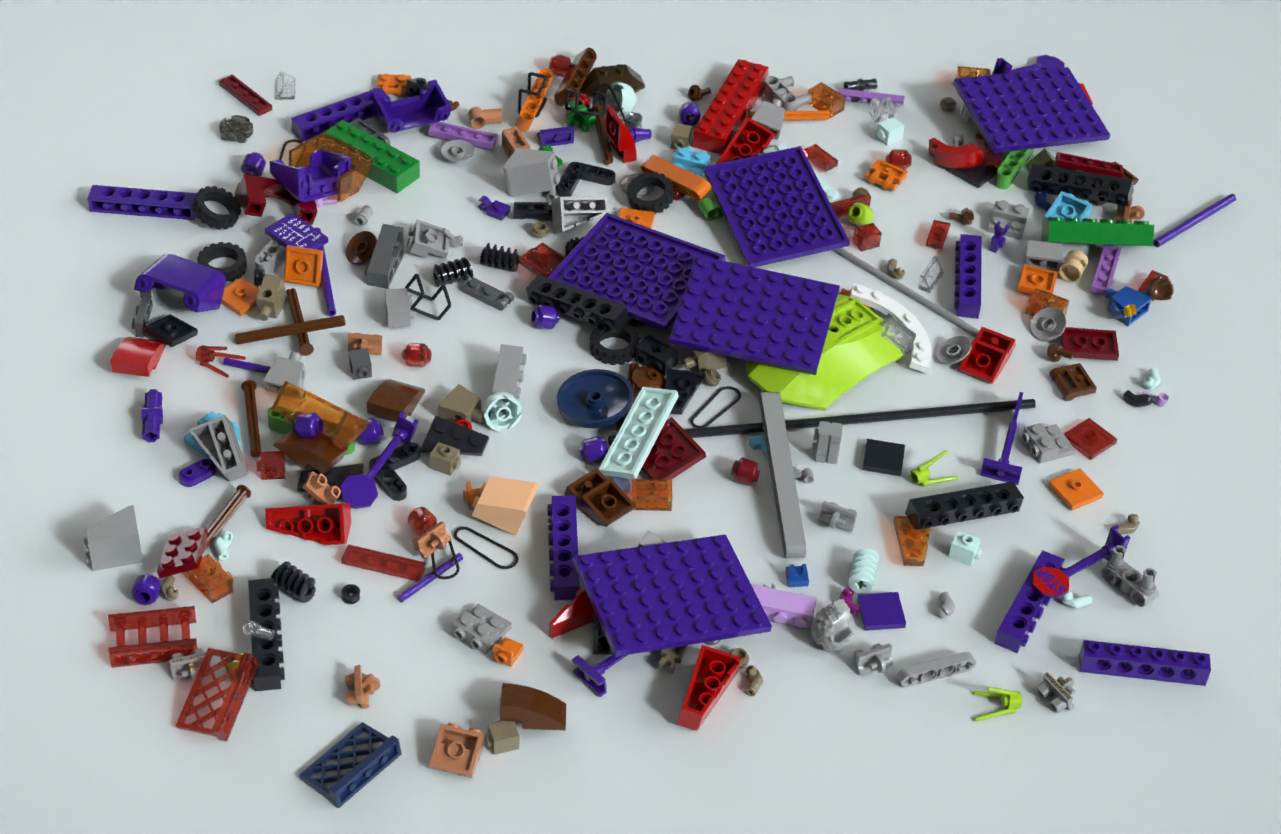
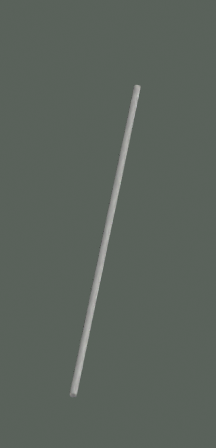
[833,248,979,337]

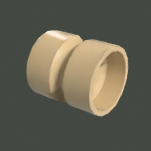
[1059,250,1088,283]

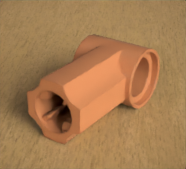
[468,107,503,129]

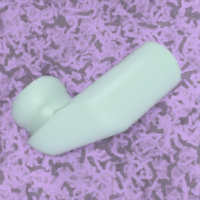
[1143,368,1161,389]
[214,531,233,560]
[1061,591,1092,608]

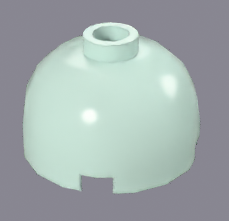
[606,82,637,116]
[483,392,522,431]

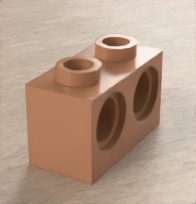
[502,127,530,158]

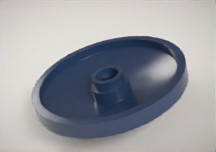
[557,369,634,428]

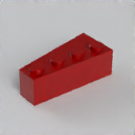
[677,645,742,731]

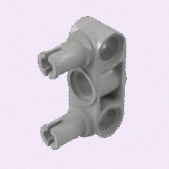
[763,76,812,111]
[1101,545,1159,607]

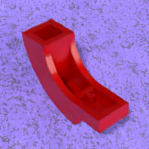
[929,138,983,168]

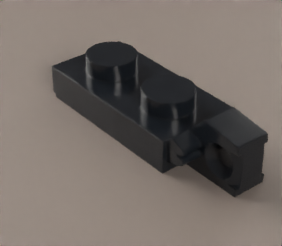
[514,202,553,219]

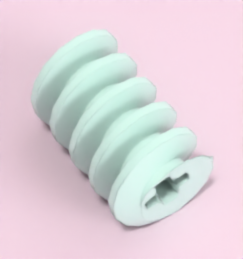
[848,548,879,594]

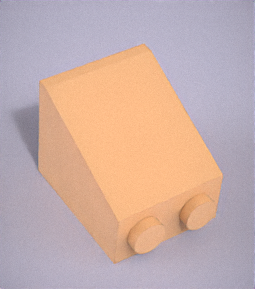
[471,476,539,536]

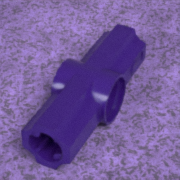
[141,389,163,442]

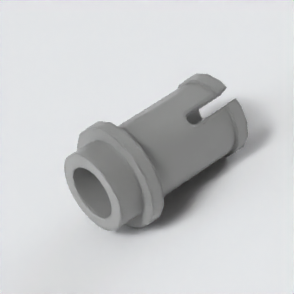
[354,205,373,226]

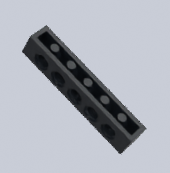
[1027,164,1134,206]
[526,275,630,333]
[905,481,1024,530]
[248,578,285,692]

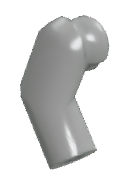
[937,592,955,618]

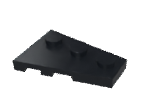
[665,369,704,415]
[421,416,490,456]
[297,463,364,496]

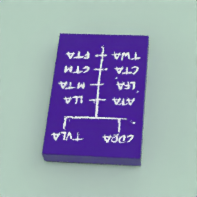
[265,213,328,249]

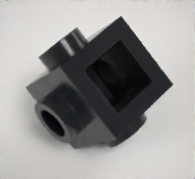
[404,78,429,97]

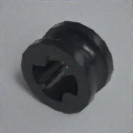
[254,269,265,285]
[341,584,360,604]

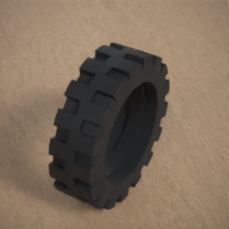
[627,172,674,214]
[192,186,241,230]
[197,242,247,282]
[589,324,639,365]

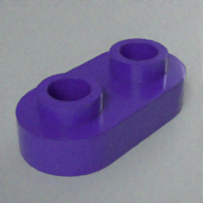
[179,459,216,487]

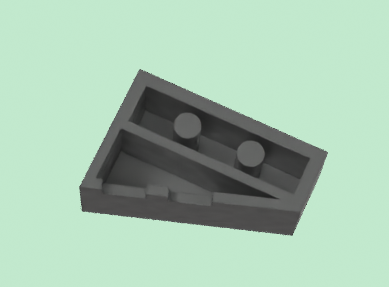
[365,224,404,289]

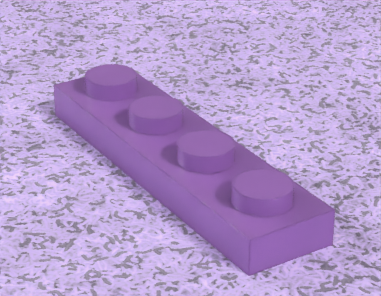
[838,88,905,107]
[429,122,498,150]
[1090,244,1122,296]

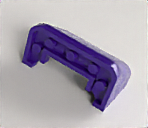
[372,79,451,133]
[270,149,351,202]
[134,254,226,313]

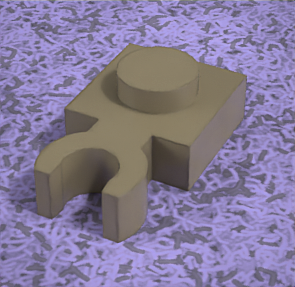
[659,645,688,673]

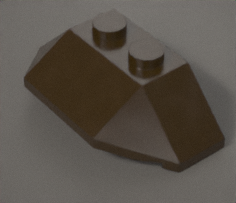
[580,64,645,98]

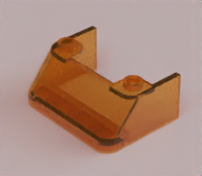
[289,133,373,202]
[271,381,370,449]

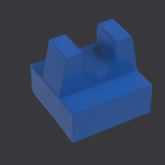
[785,564,809,587]

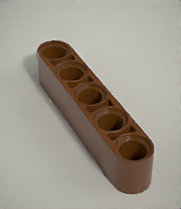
[554,47,597,107]

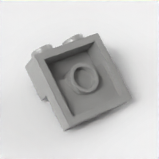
[987,200,1030,239]
[407,219,450,258]
[1022,423,1075,463]
[452,604,512,654]

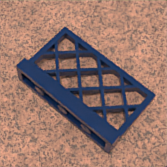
[299,722,402,808]

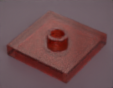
[518,242,566,278]
[1064,418,1117,460]

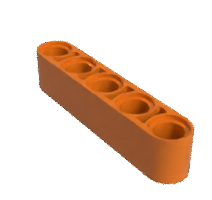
[515,68,554,132]
[641,155,712,201]

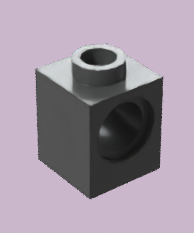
[349,348,372,380]

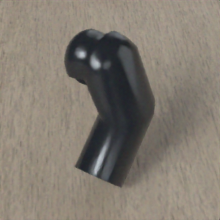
[1123,390,1152,407]

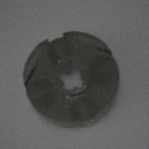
[219,115,253,143]

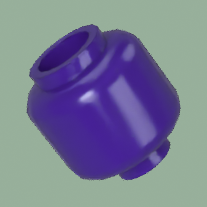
[679,102,701,126]
[241,152,266,177]
[531,305,560,329]
[293,413,324,439]
[353,418,384,446]
[579,436,608,464]
[131,574,161,605]

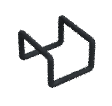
[518,72,548,118]
[565,89,607,116]
[405,274,451,320]

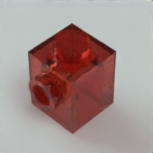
[852,223,882,252]
[257,451,286,480]

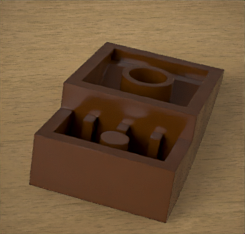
[367,379,425,421]
[273,429,348,474]
[564,468,636,527]
[500,683,566,731]

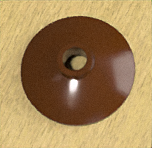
[346,231,377,264]
[632,366,666,390]

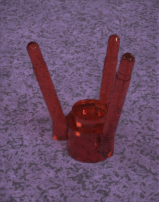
[196,345,246,378]

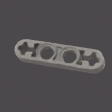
[897,652,976,687]

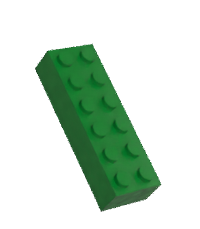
[319,120,420,194]
[1041,217,1154,246]

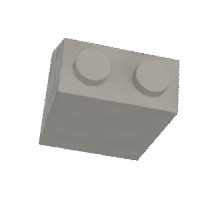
[503,148,560,196]
[83,505,143,571]

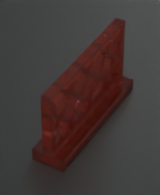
[176,648,259,742]

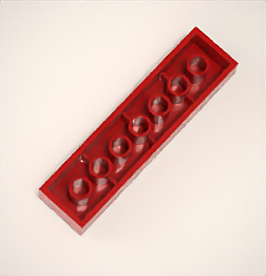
[692,59,769,155]

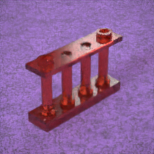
[108,606,198,668]

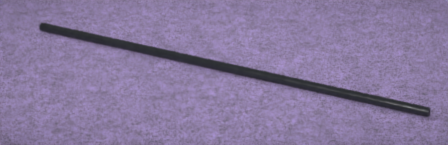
[608,399,1036,445]

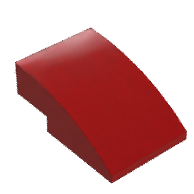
[605,104,637,163]
[958,327,1016,384]
[110,337,166,377]

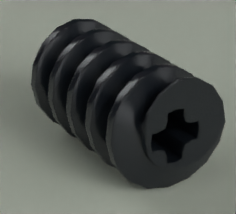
[480,243,520,272]
[433,257,473,287]
[271,561,316,603]

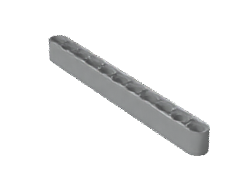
[759,392,806,558]

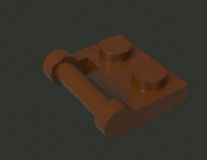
[1049,363,1097,401]

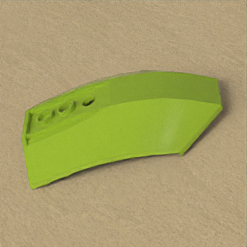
[747,294,903,411]

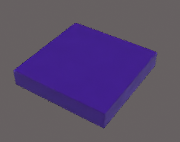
[857,592,906,631]

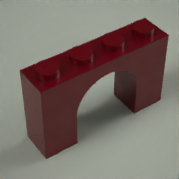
[239,174,318,225]

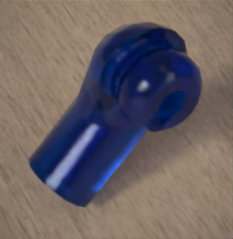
[1034,190,1052,212]

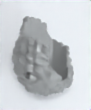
[811,599,854,652]

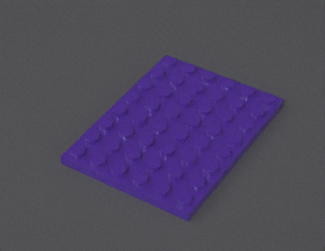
[953,67,1110,153]
[704,146,850,267]
[547,213,726,331]
[669,255,840,375]
[573,534,772,657]

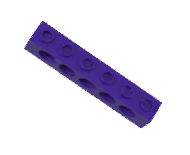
[291,87,390,142]
[88,185,197,220]
[954,234,982,319]
[547,496,580,600]
[994,550,1066,654]
[1079,640,1211,686]

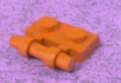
[376,74,411,96]
[864,159,908,191]

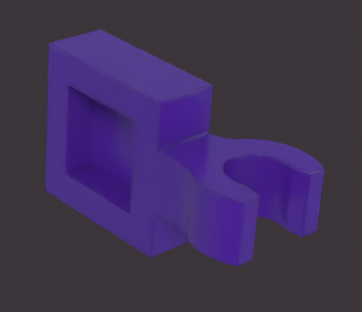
[478,195,511,221]
[989,221,1009,253]

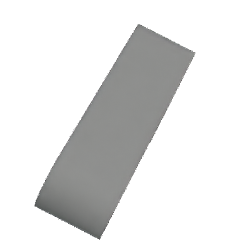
[255,238,286,275]

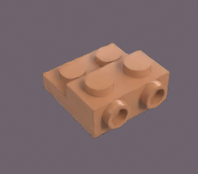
[429,723,485,778]

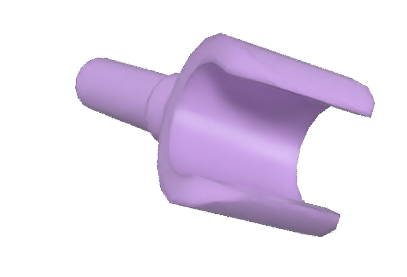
[315,198,338,207]
[1142,392,1169,407]

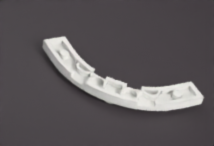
[850,283,931,373]

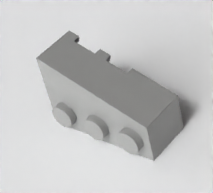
[551,196,609,234]
[492,344,527,399]
[188,415,249,482]

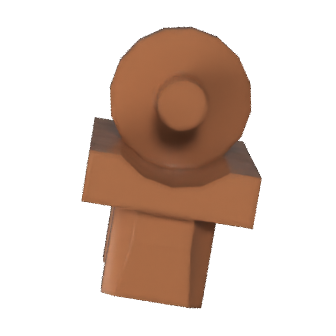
[1115,197,1145,224]
[348,333,383,355]
[302,471,341,505]
[412,521,451,558]
[345,665,380,709]

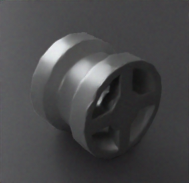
[626,112,642,129]

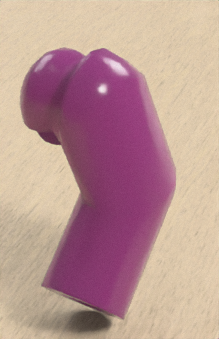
[840,587,860,616]

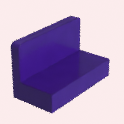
[537,126,574,146]

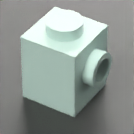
[877,117,904,145]
[949,531,982,565]

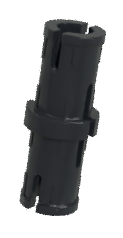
[844,79,877,91]

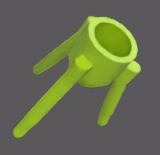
[910,450,959,487]
[973,687,1022,721]

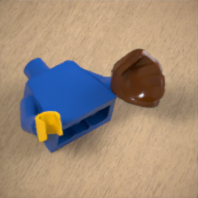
[1105,274,1174,326]

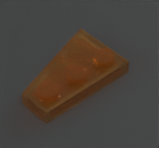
[893,516,931,566]

